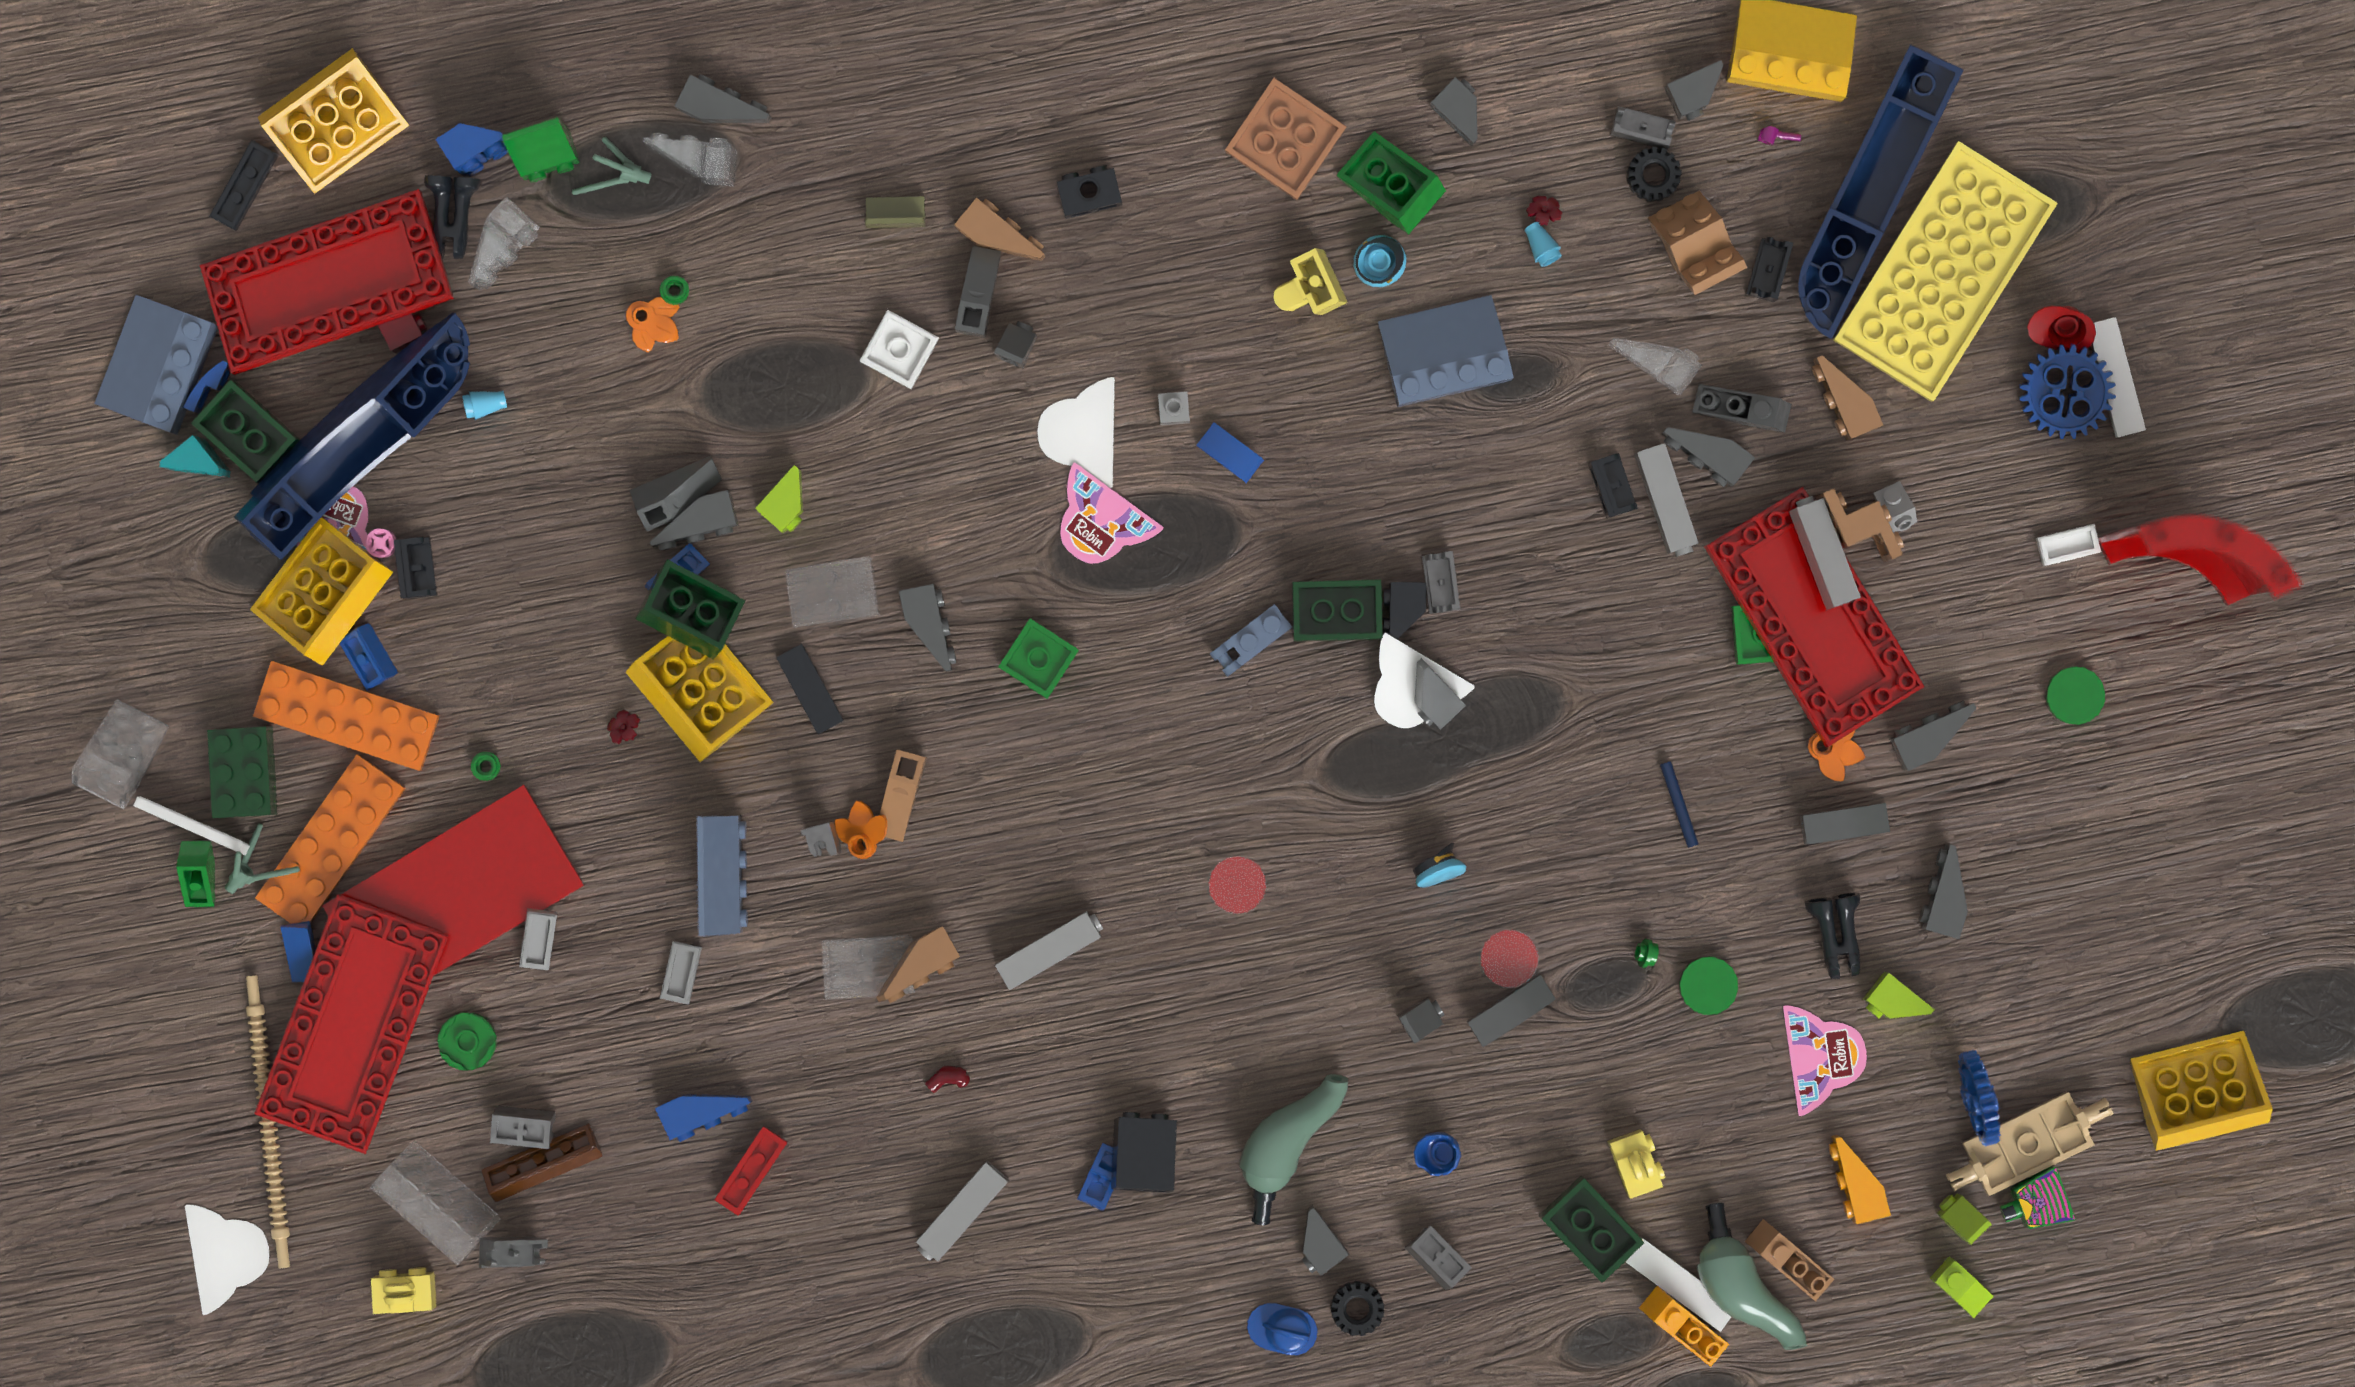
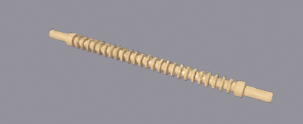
[246,975,290,1268]

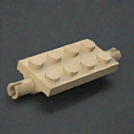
[1946,1091,2113,1196]

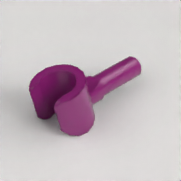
[1758,126,1801,145]

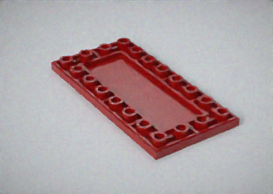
[200,189,454,375]
[1704,487,1925,747]
[322,785,585,976]
[254,894,449,1154]

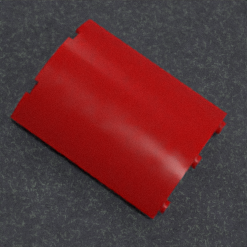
[2098,516,2302,606]

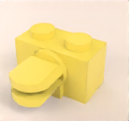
[1274,248,1348,315]
[1607,1129,1665,1199]
[371,1267,436,1314]

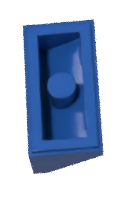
[340,623,398,691]
[281,921,316,982]

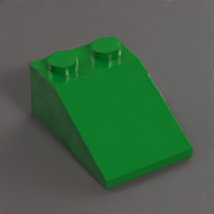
[501,117,580,183]
[1337,131,1446,235]

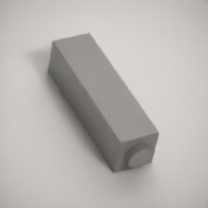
[1634,443,1698,557]
[1789,496,1861,610]
[995,911,1103,991]
[916,1160,1009,1261]

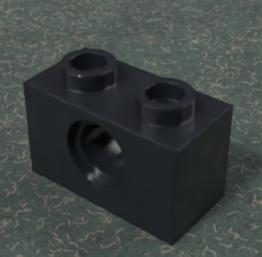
[1057,165,1122,219]

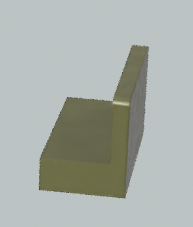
[865,196,925,228]

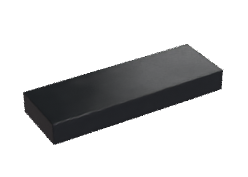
[209,140,279,231]
[776,644,844,735]

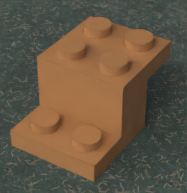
[1648,191,1747,295]
[1815,489,1904,562]

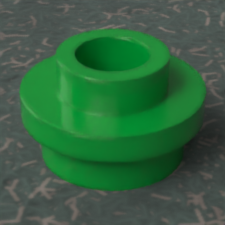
[660,276,689,305]
[471,752,501,781]
[1635,938,1659,968]

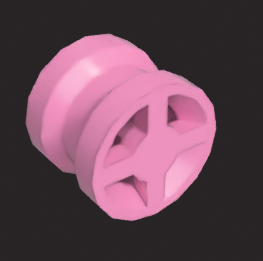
[365,529,397,558]

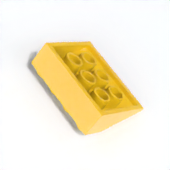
[1726,0,1857,102]
[258,48,409,194]
[250,517,393,666]
[626,636,774,762]
[2130,1031,2273,1151]

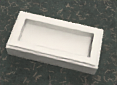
[2036,524,2101,566]

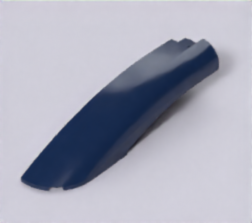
[1798,45,1964,339]
[234,312,470,560]

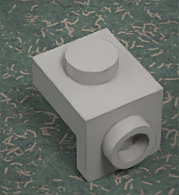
[1873,481,1917,533]

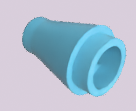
[1524,222,1562,267]
[462,391,507,420]

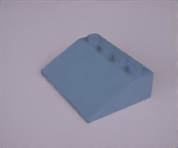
[94,295,218,435]
[1378,295,1514,407]
[697,815,748,936]

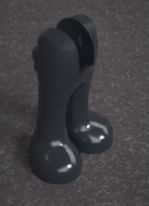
[424,175,480,259]
[1805,892,1860,979]

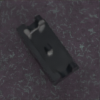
[1746,237,1793,302]
[1588,453,1638,519]
[394,537,437,600]

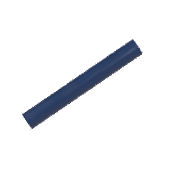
[1660,761,1699,848]

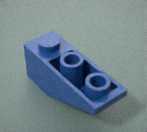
[655,1094,752,1142]

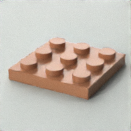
[1225,78,1346,200]

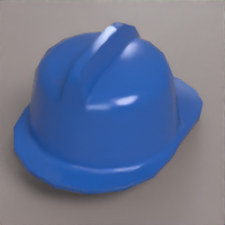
[1247,1303,1317,1355]

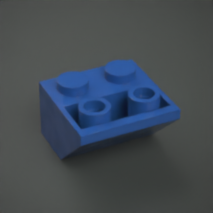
[435,123,508,176]

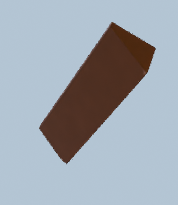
[481,1123,603,1202]

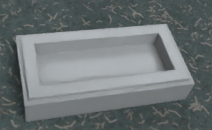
[519,908,557,970]
[660,941,702,1005]

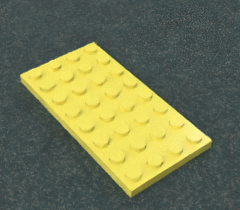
[1833,141,2058,402]

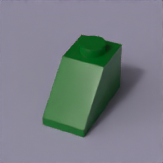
[176,841,215,907]

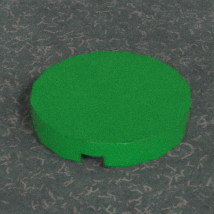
[2045,666,2105,725]
[1679,956,1738,1015]
[438,1012,497,1071]

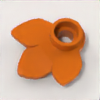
[625,297,679,353]
[1808,731,1865,781]
[835,800,887,859]

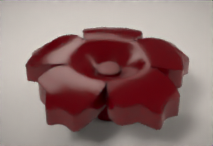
[1526,196,1562,226]
[607,710,640,744]

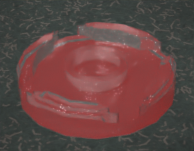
[1208,856,1267,914]
[1480,930,1539,988]

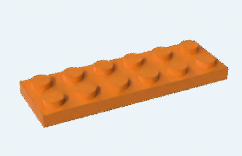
[253,661,440,771]
[255,754,406,924]

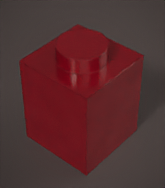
[378,313,428,354]

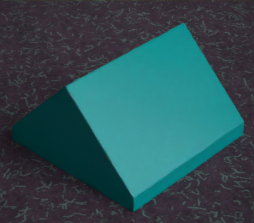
[159,435,231,477]

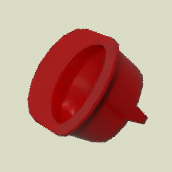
[2027,305,2096,353]

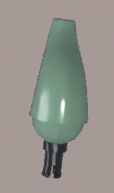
[1239,1074,1348,1225]
[1696,1203,1807,1350]

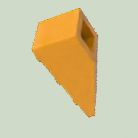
[1829,1135,1891,1224]
[1639,1286,1729,1367]

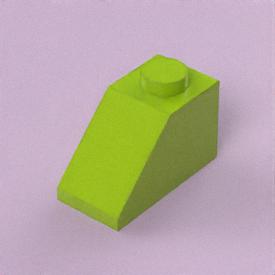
[755,465,803,534]
[1863,971,1935,1019]
[1937,1193,1992,1245]
[1930,1257,1994,1318]

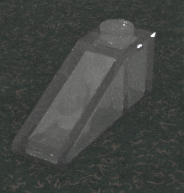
[1608,338,1702,396]

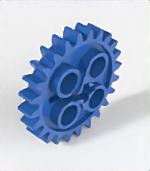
[2019,343,2116,439]
[1958,1050,2001,1146]

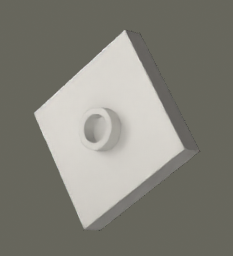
[860,310,939,389]

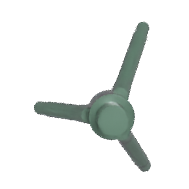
[572,137,652,195]
[225,823,300,894]

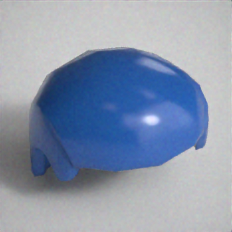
[1413,1132,1461,1176]

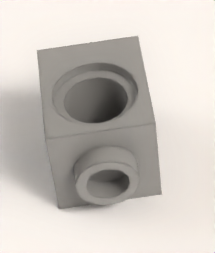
[1158,391,1190,426]

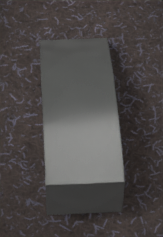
[1800,803,1890,845]
[1466,974,1556,1047]

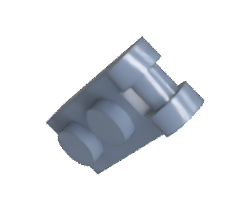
[1210,604,1292,677]

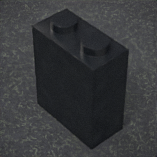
[1111,1112,1177,1193]

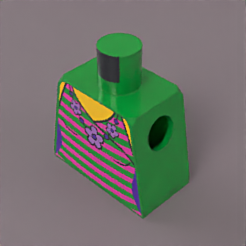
[2000,1166,2076,1229]

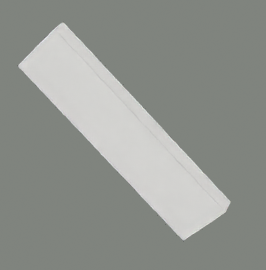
[2091,317,2146,438]
[133,796,250,856]
[1625,1238,1731,1332]

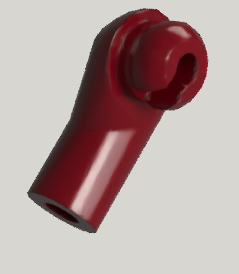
[925,1066,970,1093]

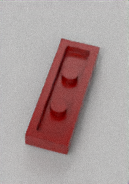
[714,1126,788,1216]

